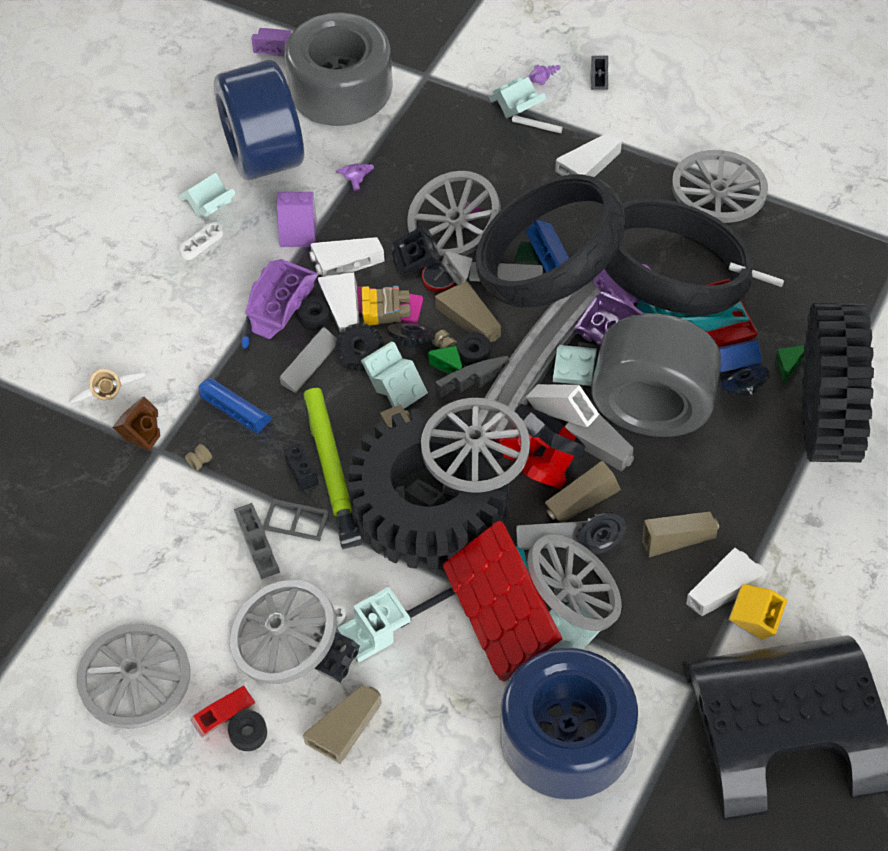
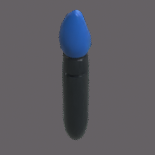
[241,316,252,349]

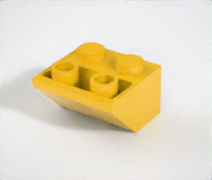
[729,584,788,640]

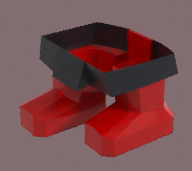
[493,404,586,489]

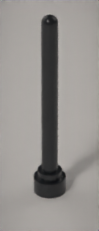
[400,587,457,628]

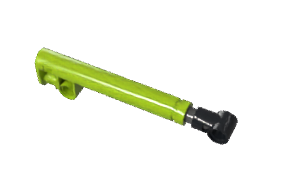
[303,388,362,550]

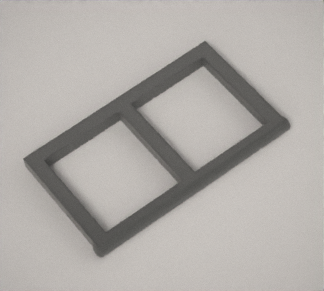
[263,499,329,541]

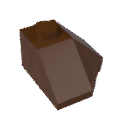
[112,397,161,450]

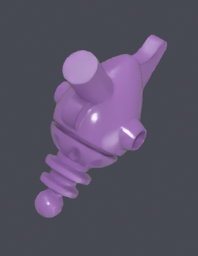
[524,64,561,85]
[336,163,374,191]

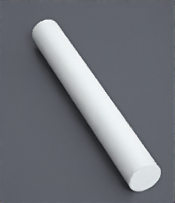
[512,115,562,133]
[728,263,784,287]

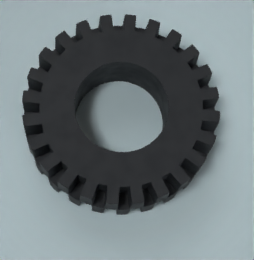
[802,303,874,463]
[348,408,509,570]

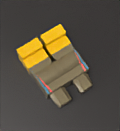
[362,286,411,325]

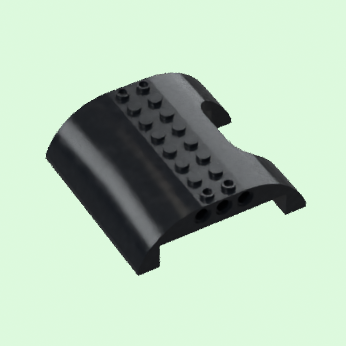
[682,635,888,820]

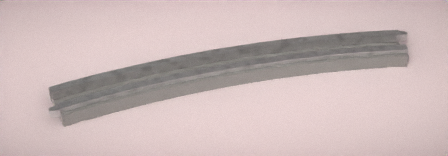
[443,280,601,496]

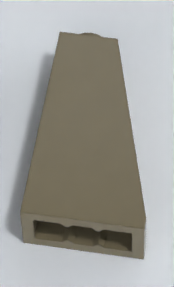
[435,281,501,342]
[545,460,621,523]
[642,512,719,557]
[303,685,382,764]

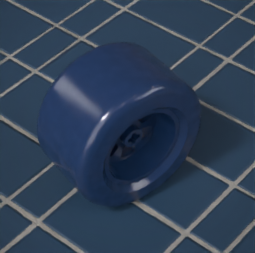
[214,60,305,180]
[500,648,638,799]

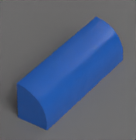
[525,220,570,272]
[719,340,762,372]
[198,378,272,434]

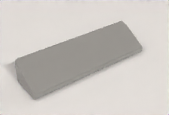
[469,262,543,281]
[280,327,337,393]
[516,521,588,550]

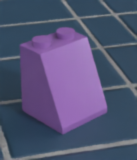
[277,192,317,247]

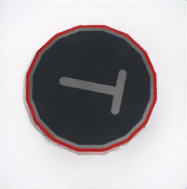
[422,261,456,293]

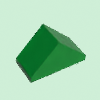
[775,345,805,383]
[428,346,462,374]

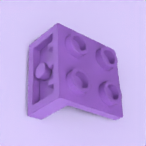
[251,28,291,55]

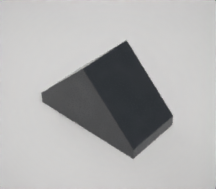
[590,55,608,90]

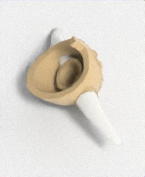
[70,369,145,403]

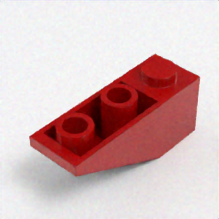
[191,686,255,737]

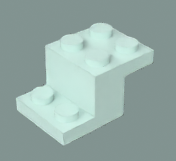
[489,76,547,118]
[178,173,236,217]
[361,342,428,409]
[553,345,597,386]
[337,587,411,663]
[549,603,600,650]

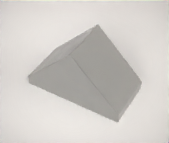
[442,251,472,285]

